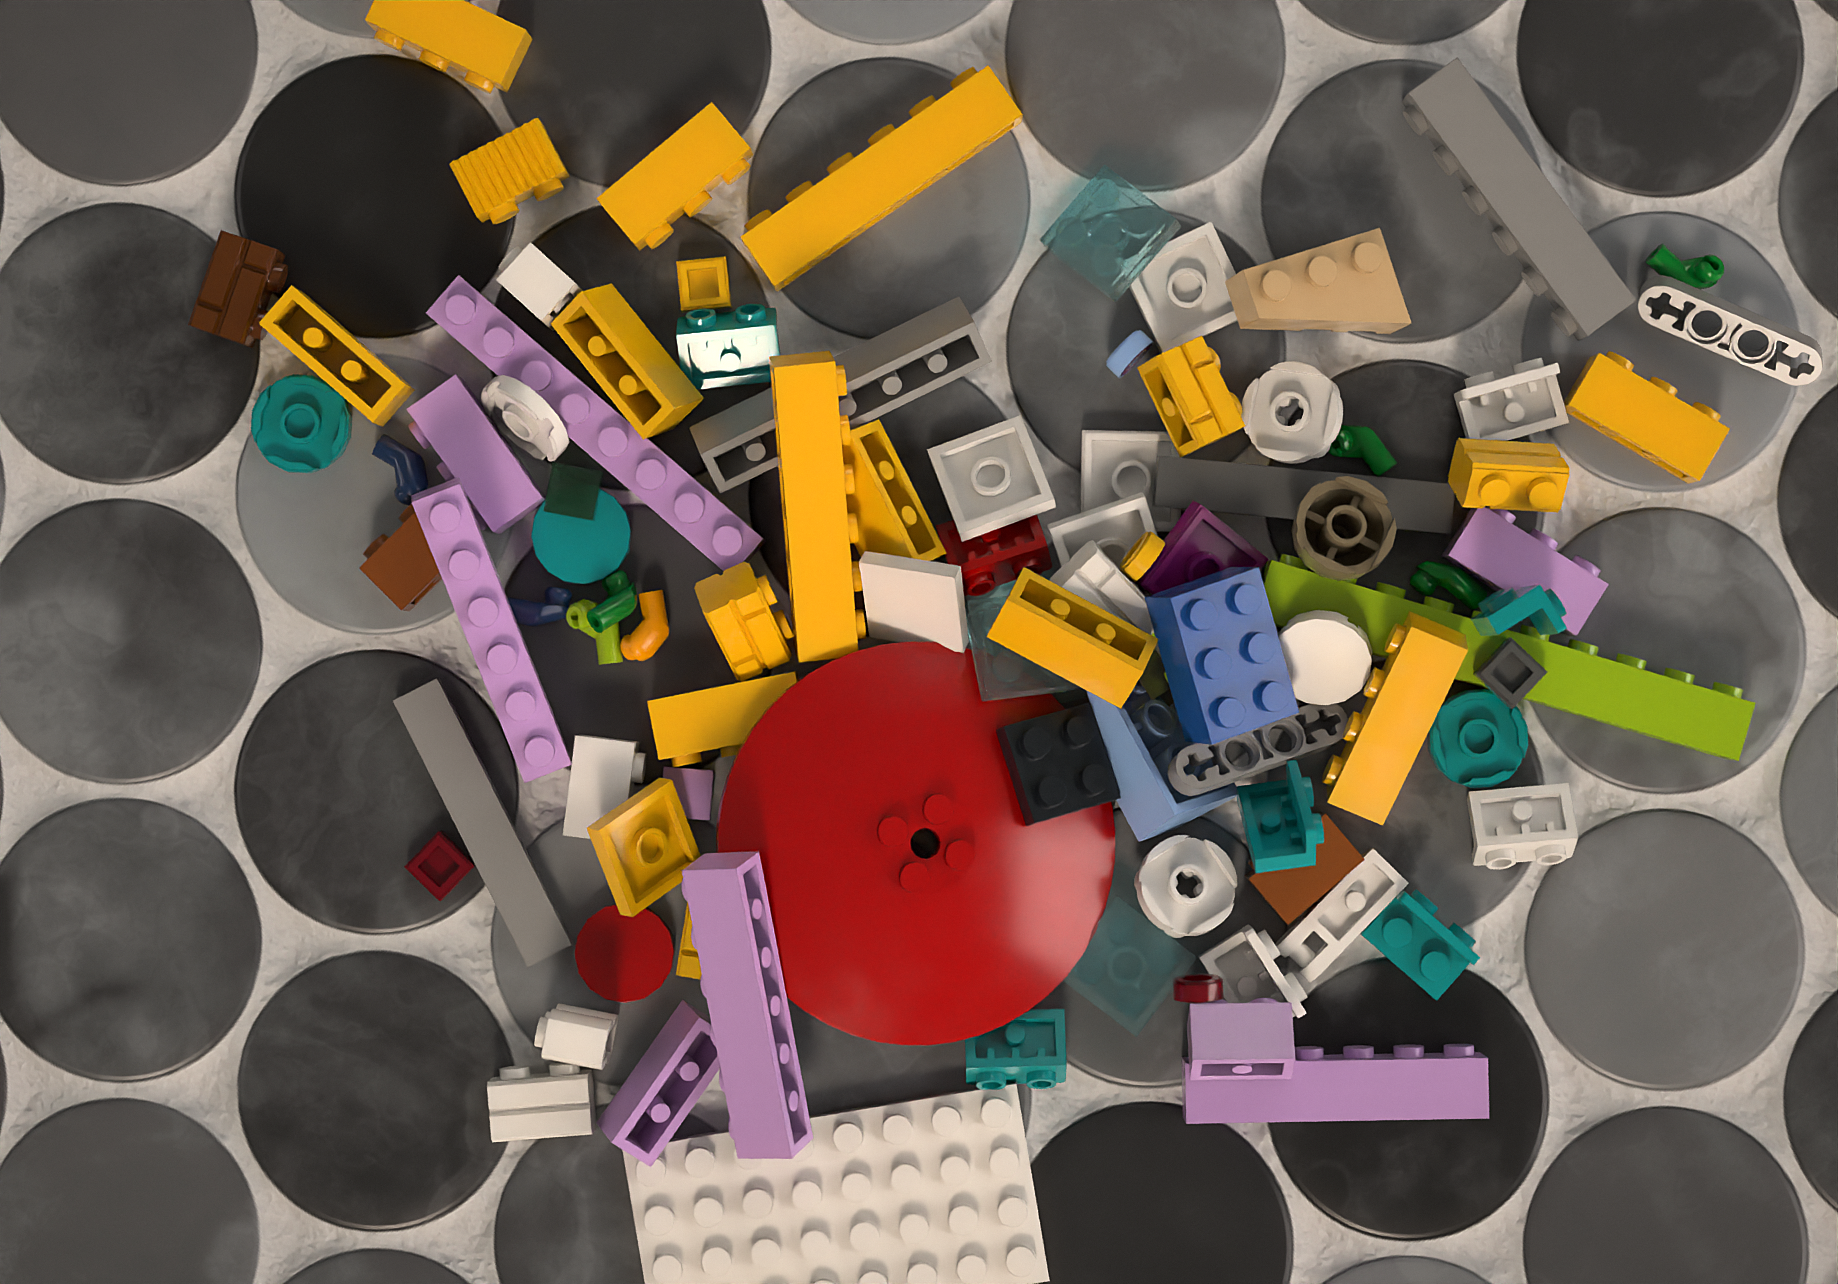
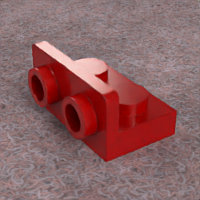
[936,515,1052,596]

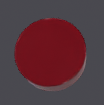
[1172,974,1224,1003]

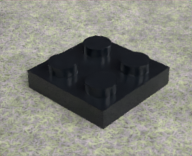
[996,703,1121,827]

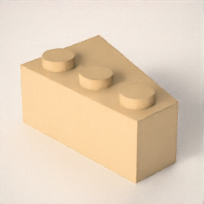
[1225,228,1412,334]

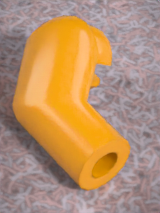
[620,590,669,661]

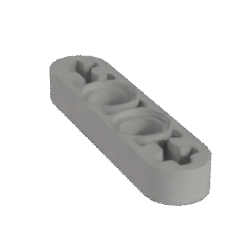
[1638,275,1823,386]
[1167,703,1348,796]

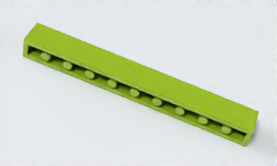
[1262,554,1756,761]

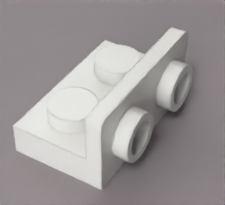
[1467,783,1578,869]

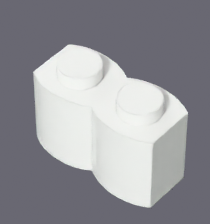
[534,1003,618,1070]

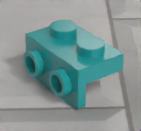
[1471,584,1567,636]
[1237,760,1324,873]

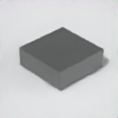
[1473,637,1547,709]

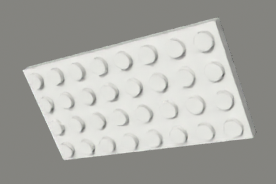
[623,1082,1050,1284]

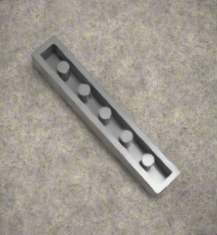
[1402,57,1636,341]
[689,296,992,494]

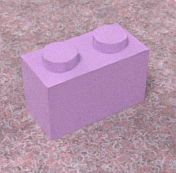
[1187,998,1295,1080]

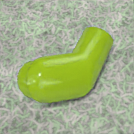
[566,599,623,665]

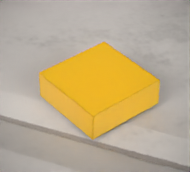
[676,256,732,313]

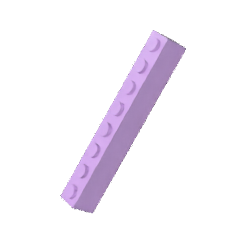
[426,275,766,571]

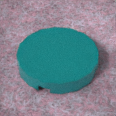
[251,374,352,474]
[531,485,632,584]
[1427,689,1528,788]

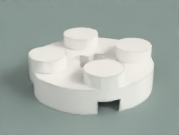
[1241,361,1343,464]
[1134,835,1237,938]

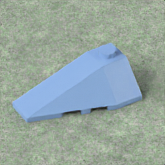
[1087,680,1237,842]

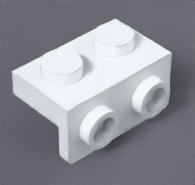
[1454,358,1569,441]
[1198,924,1308,1018]

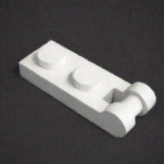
[1275,847,1409,982]

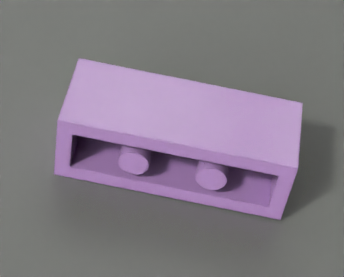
[407,374,547,534]
[1441,506,1609,636]
[596,1000,720,1167]

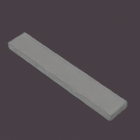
[393,678,574,968]

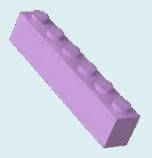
[411,477,572,783]
[682,851,813,1159]
[1181,1044,1489,1124]

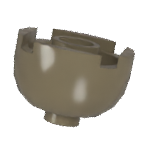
[1291,476,1397,581]

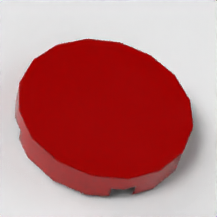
[574,904,675,1003]

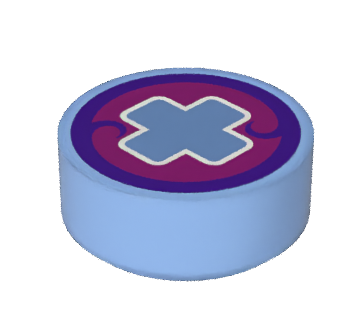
[1106,330,1154,378]

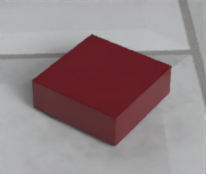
[404,830,476,901]

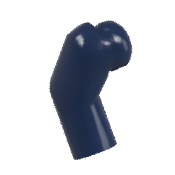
[372,434,428,506]
[507,586,572,627]

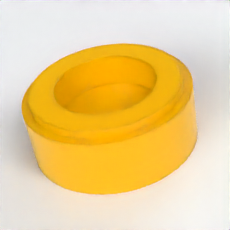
[1119,531,1165,582]

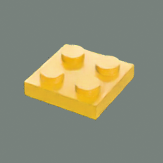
[587,777,701,917]

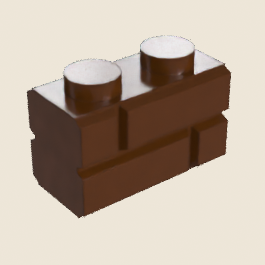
[188,230,288,348]

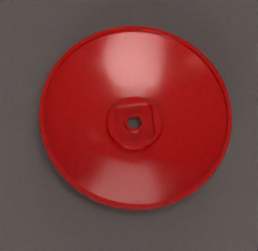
[716,642,1115,1045]

